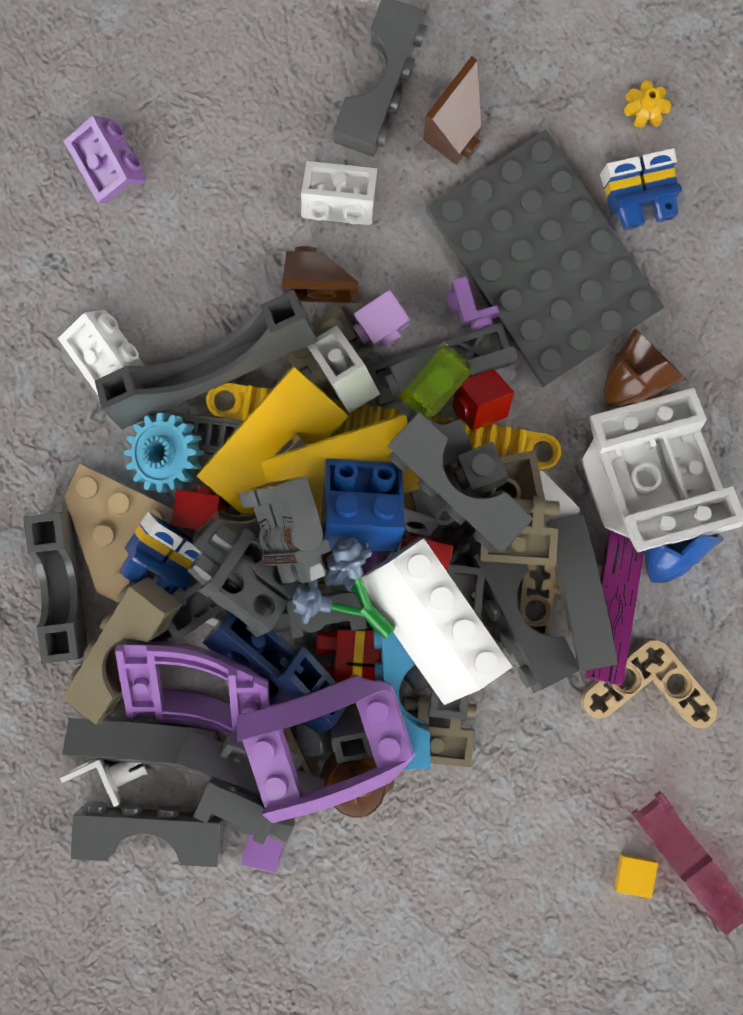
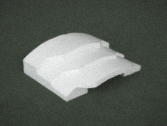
[582,388,743,552]

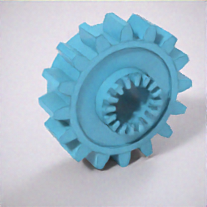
[124,413,204,493]

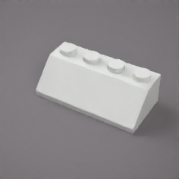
[362,536,512,705]

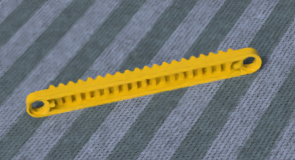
[206,383,561,470]

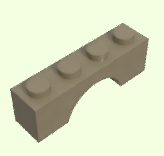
[62,577,182,725]

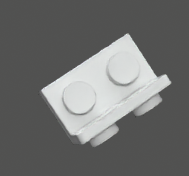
[301,161,377,225]
[58,310,145,395]

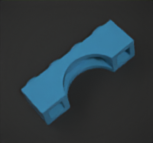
[374,629,431,770]

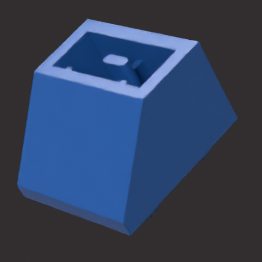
[321,459,405,552]

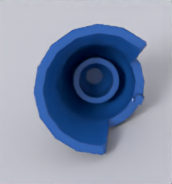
[644,533,723,583]

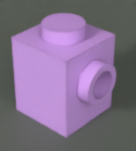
[352,290,410,349]

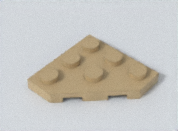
[64,464,173,603]

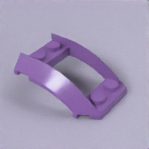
[115,641,270,737]
[237,674,415,823]

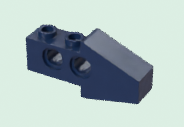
[202,611,347,734]

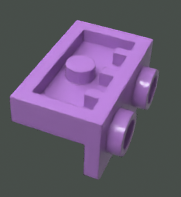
[63,115,147,203]

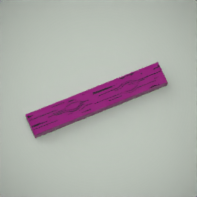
[584,530,644,686]

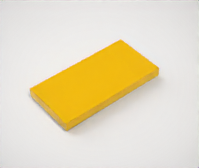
[196,365,349,515]
[260,414,421,522]

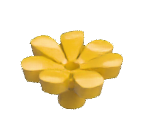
[624,80,671,129]

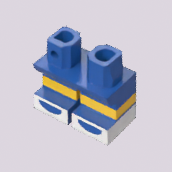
[600,148,682,230]
[120,511,201,595]

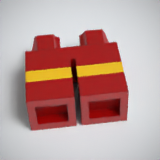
[316,627,380,683]

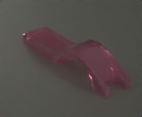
[631,791,743,936]

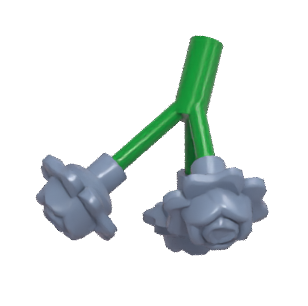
[292,537,395,639]

